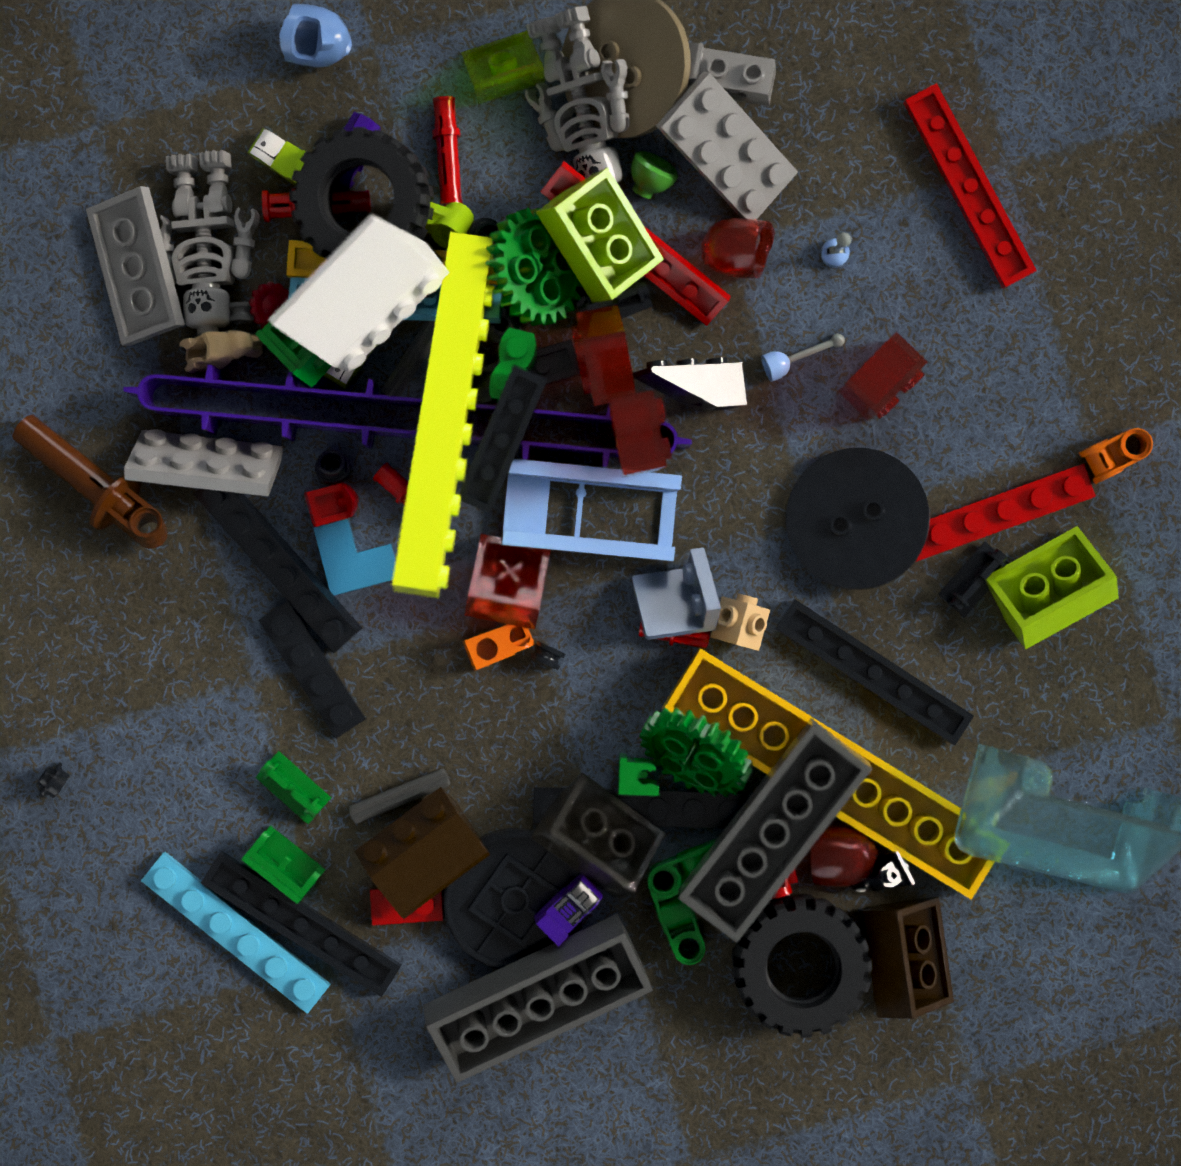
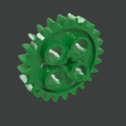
[485,208,582,326]
[639,708,753,797]

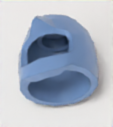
[279,4,352,68]

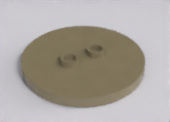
[562,0,691,138]

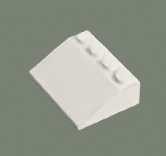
[269,214,450,372]

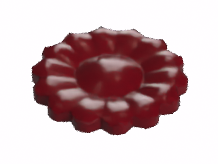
[249,281,289,329]

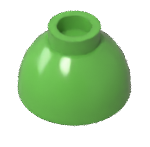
[631,151,679,199]

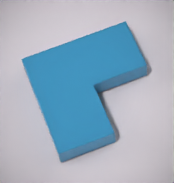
[313,519,396,596]

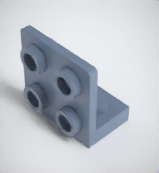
[631,547,721,640]

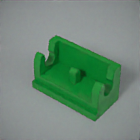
[255,321,331,387]
[618,753,659,796]
[241,826,326,904]

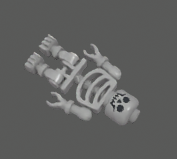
[525,6,630,183]
[160,150,260,336]

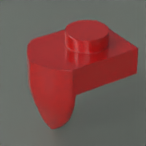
[304,483,359,527]

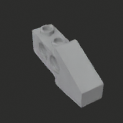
[686,43,776,106]

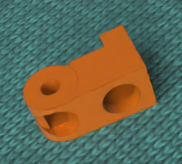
[462,618,535,671]

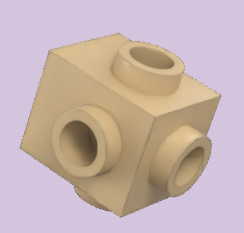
[710,593,770,651]

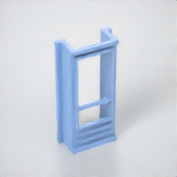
[502,459,682,561]

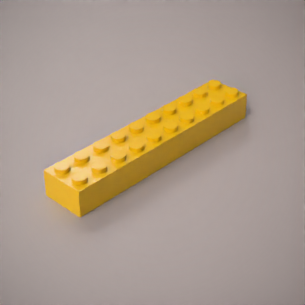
[662,648,1009,900]

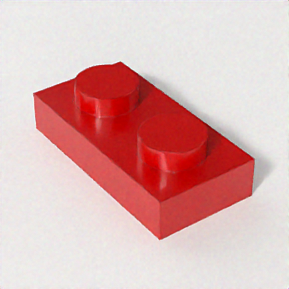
[370,888,444,925]

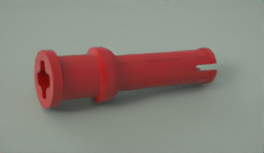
[262,188,371,222]

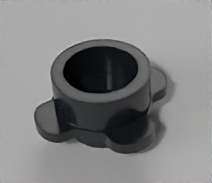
[37,762,70,798]

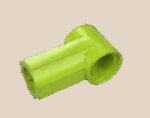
[425,202,474,249]

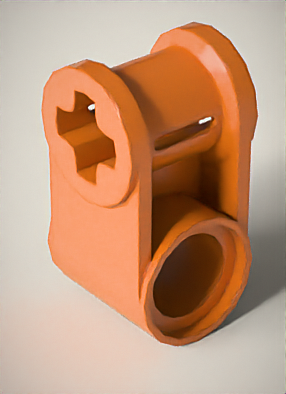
[1079,428,1153,484]

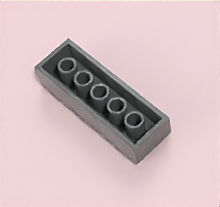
[678,718,872,943]
[423,913,653,1083]

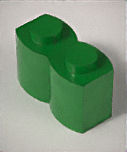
[489,327,537,403]

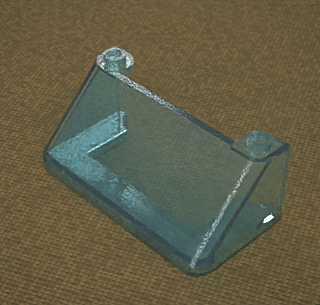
[955,744,1181,893]

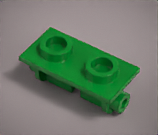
[255,751,332,824]

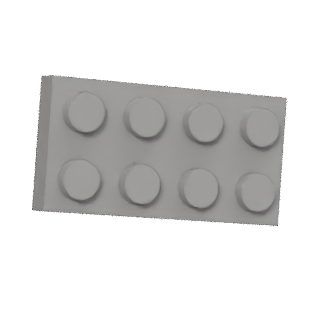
[656,71,798,225]
[86,186,185,346]
[124,429,282,497]

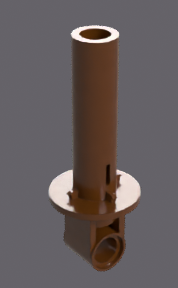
[12,415,168,549]

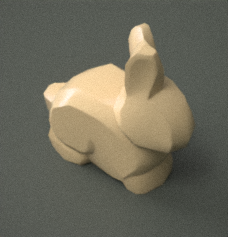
[179,330,263,373]

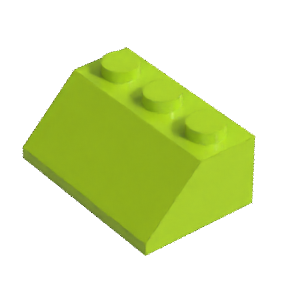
[536,167,664,303]
[985,526,1119,650]

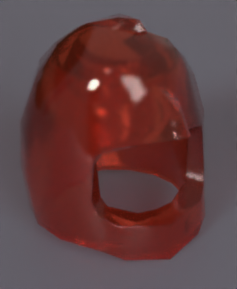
[701,218,775,279]
[811,827,879,887]

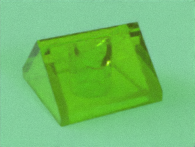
[461,31,545,105]

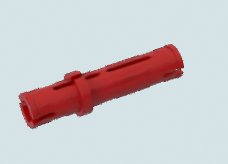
[432,96,463,207]

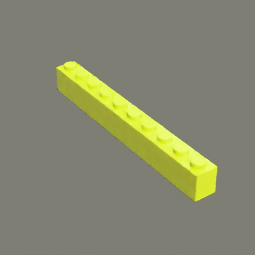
[392,232,495,598]

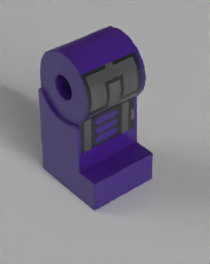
[534,874,603,947]

